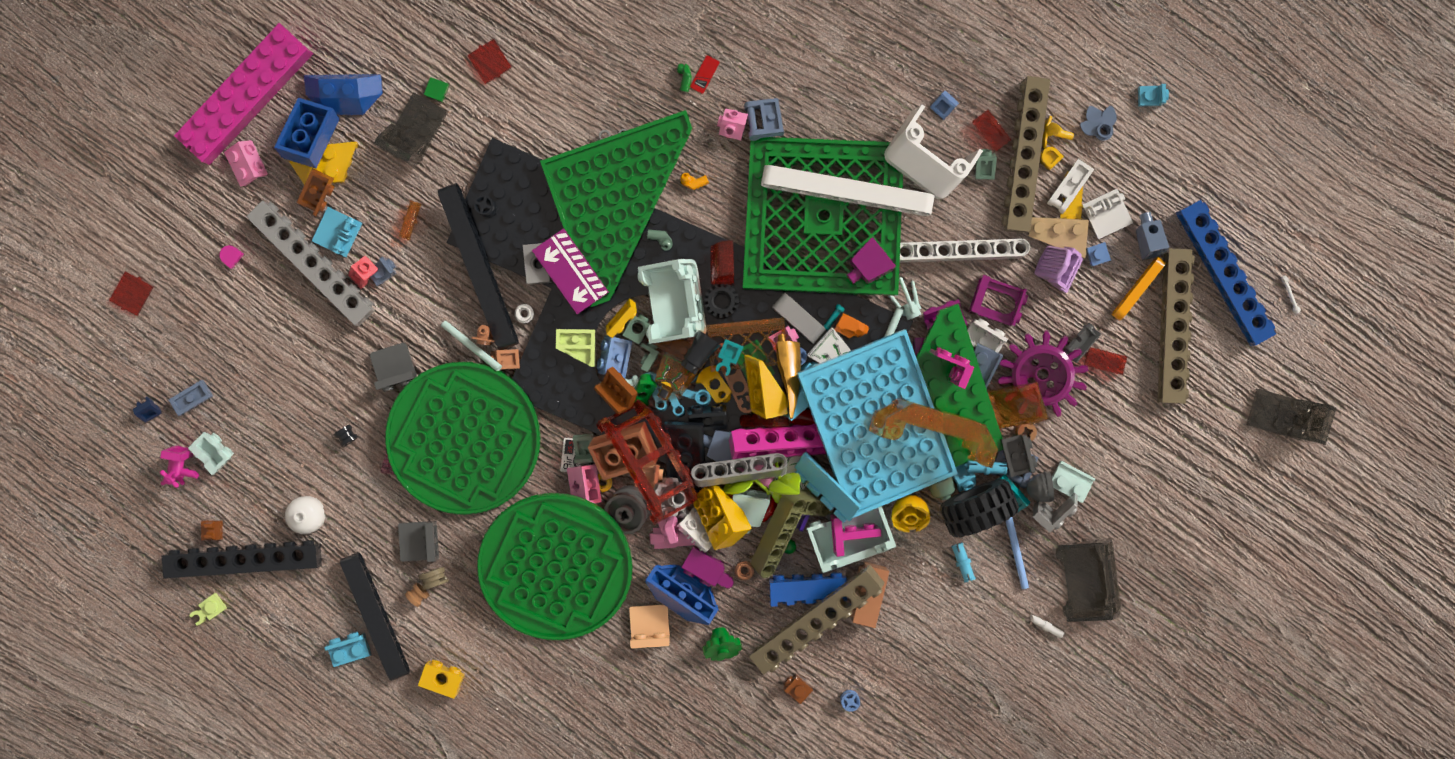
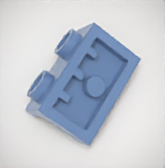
[597,336,632,378]

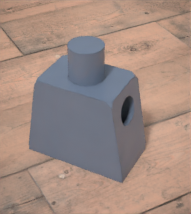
[1136,212,1169,261]
[704,430,732,462]

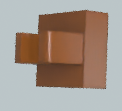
[201,520,223,540]

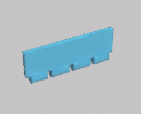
[794,452,861,523]

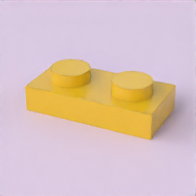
[606,298,637,338]

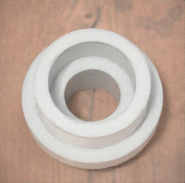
[515,304,534,323]

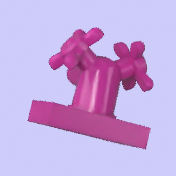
[160,445,199,488]

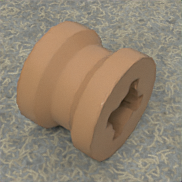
[1015,422,1037,441]
[405,582,430,607]

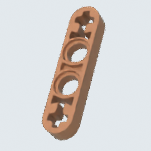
[714,343,751,413]

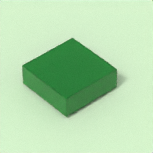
[424,77,449,103]

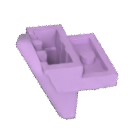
[1034,246,1083,293]

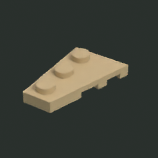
[1028,217,1089,258]

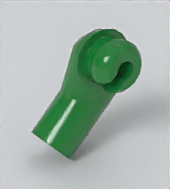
[677,63,692,92]

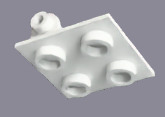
[1082,189,1133,239]
[677,507,712,552]

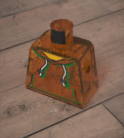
[655,351,699,401]

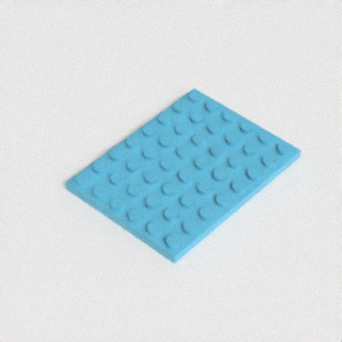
[796,329,958,518]

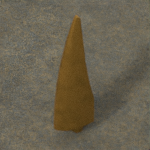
[776,334,801,419]

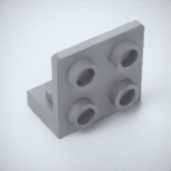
[1033,493,1078,533]

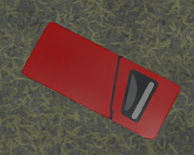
[690,55,720,94]

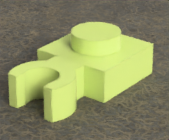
[189,593,227,625]

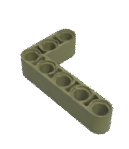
[751,489,834,578]

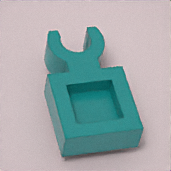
[716,339,743,376]

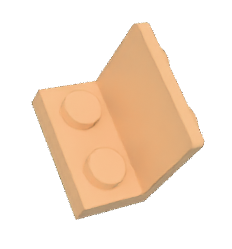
[629,604,670,648]

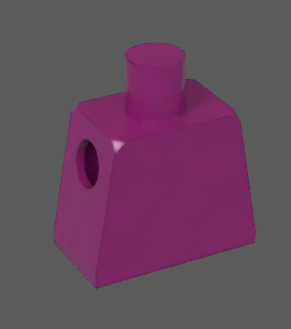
[846,237,896,284]

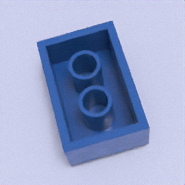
[274,98,339,168]

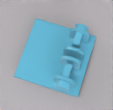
[312,207,363,258]

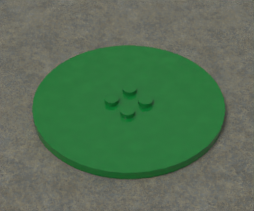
[385,362,541,515]
[477,493,633,640]

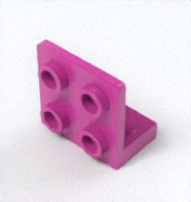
[929,347,974,389]

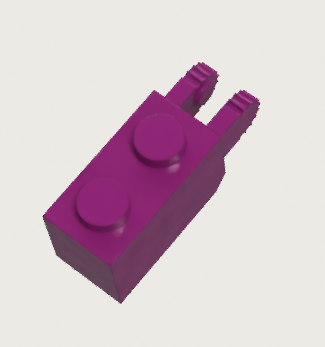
[682,545,734,589]

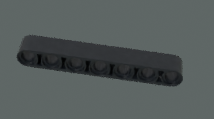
[340,552,410,681]

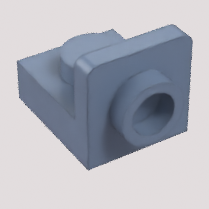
[371,256,397,286]

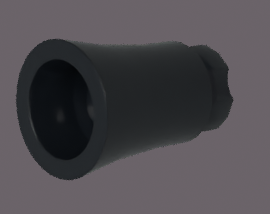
[680,330,721,375]

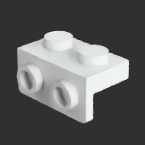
[967,318,1008,353]

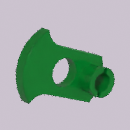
[633,374,657,408]

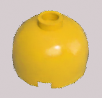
[891,495,930,532]

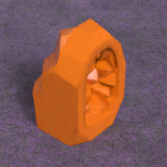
[834,313,869,338]

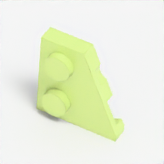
[556,329,595,367]

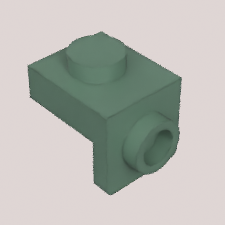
[573,434,594,465]

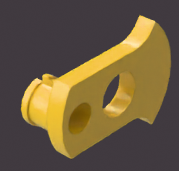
[696,365,732,403]

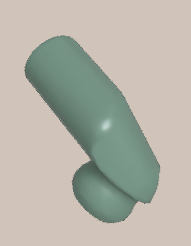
[647,229,673,251]

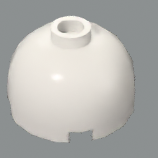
[285,496,325,534]

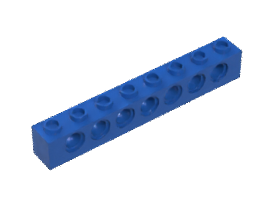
[1176,200,1276,346]

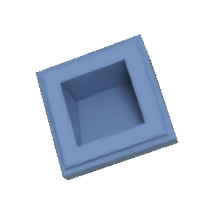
[930,91,959,120]

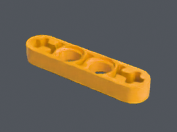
[1111,257,1166,321]

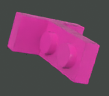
[830,515,881,557]

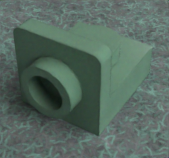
[974,149,997,180]
[640,342,660,372]

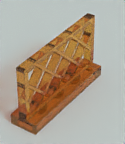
[707,318,786,372]

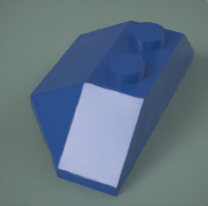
[304,74,383,115]
[645,565,719,625]

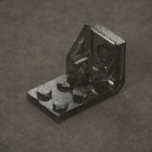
[374,92,448,168]
[1246,389,1337,445]

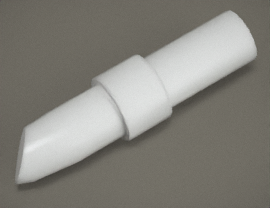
[1030,615,1064,639]

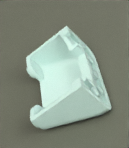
[638,259,707,344]
[807,506,896,573]

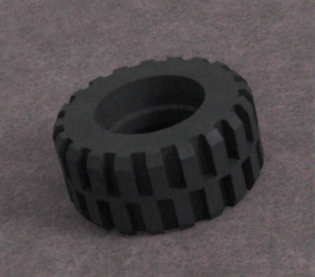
[940,479,1019,537]

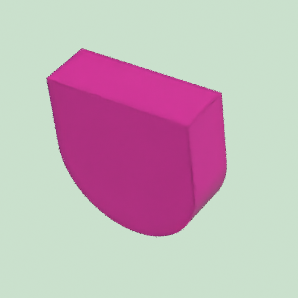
[219,245,244,269]

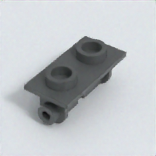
[1064,323,1101,363]

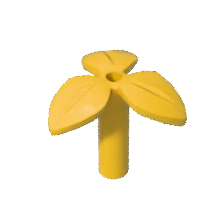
[1042,115,1074,148]

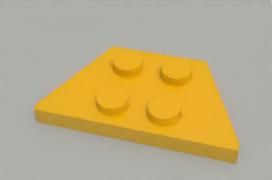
[288,141,358,185]

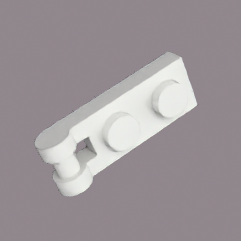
[1047,159,1094,214]

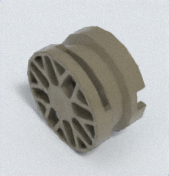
[418,566,449,590]

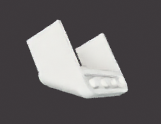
[884,105,983,199]

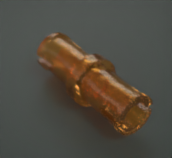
[398,200,422,240]

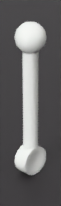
[1281,275,1301,314]

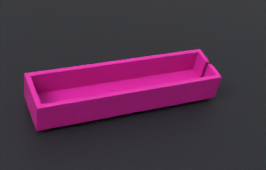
[174,23,313,165]

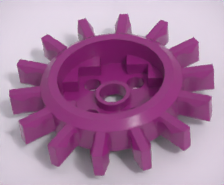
[998,330,1088,419]

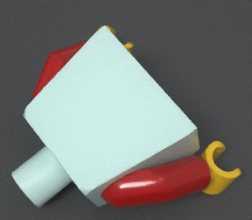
[727,489,777,534]

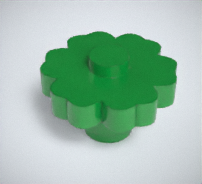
[702,627,742,661]

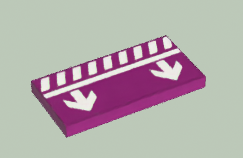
[532,228,609,314]

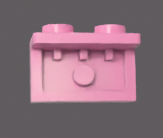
[224,140,268,187]

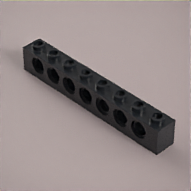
[162,540,322,579]

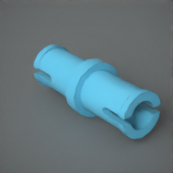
[967,460,1007,475]
[951,542,976,583]

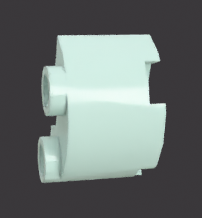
[188,432,234,475]

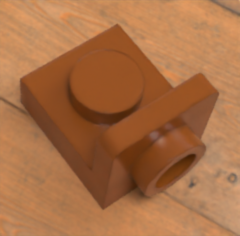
[783,674,813,704]

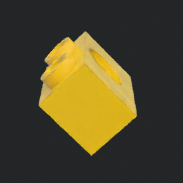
[418,660,465,699]

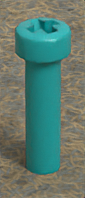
[823,304,845,330]

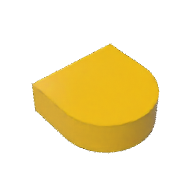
[1040,147,1064,170]

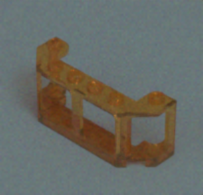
[869,398,998,468]

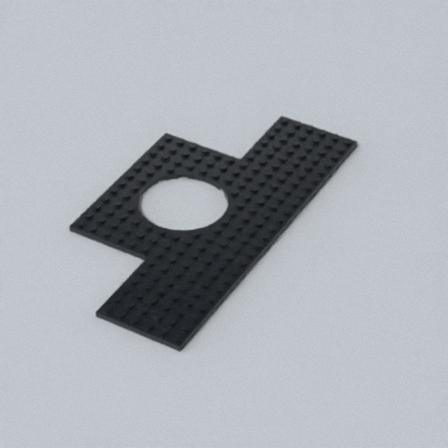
[446,138,913,476]

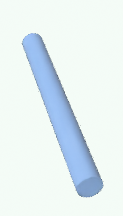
[1006,517,1029,589]

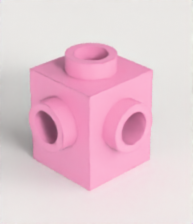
[717,109,748,140]

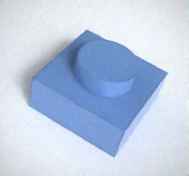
[1086,242,1111,267]

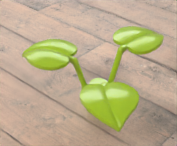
[723,439,801,504]

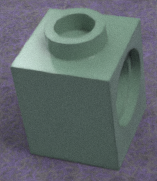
[623,314,651,345]

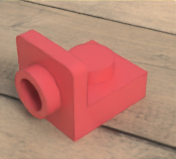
[348,256,378,289]

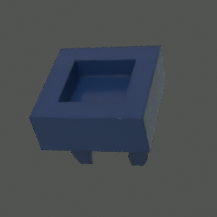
[133,397,162,423]

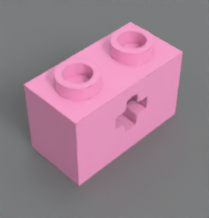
[567,464,602,504]

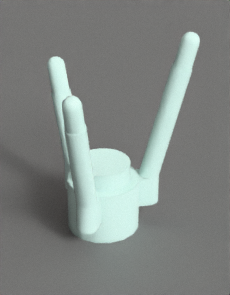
[888,277,921,320]

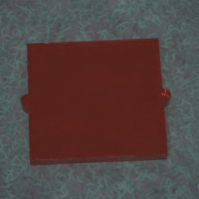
[467,39,512,85]
[109,271,154,316]

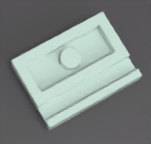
[1052,461,1095,503]

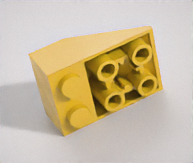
[692,485,752,550]

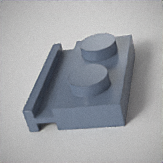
[974,343,1003,389]

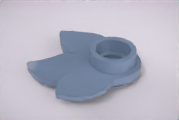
[1080,106,1117,141]

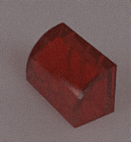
[710,240,734,284]

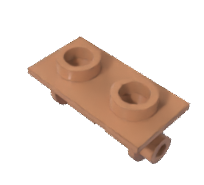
[472,325,495,346]

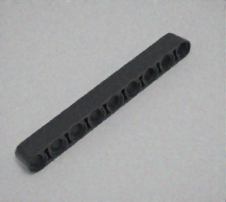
[438,183,519,350]

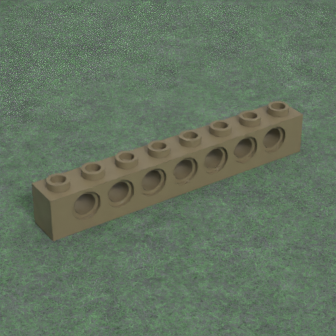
[1002,76,1050,234]
[1157,248,1195,404]
[749,565,885,675]

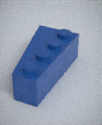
[769,572,847,607]

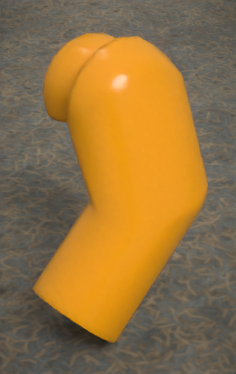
[680,173,709,190]

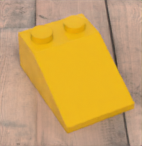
[744,355,788,419]

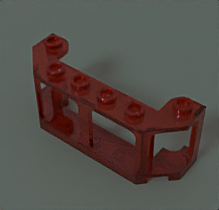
[596,399,698,525]

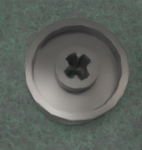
[604,485,652,535]

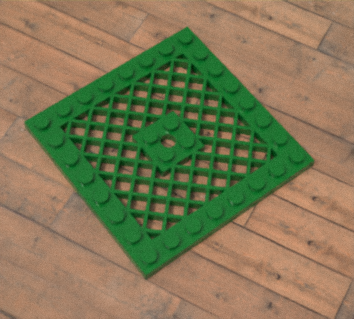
[743,137,903,296]

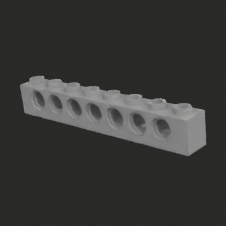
[246,200,375,326]

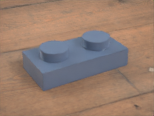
[169,380,213,416]

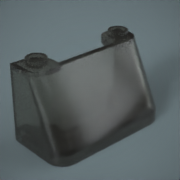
[1056,538,1121,622]

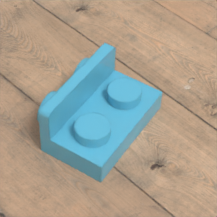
[324,632,372,667]

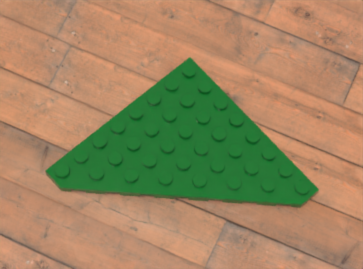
[540,110,693,307]
[916,304,1003,467]

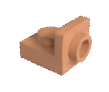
[489,349,520,370]

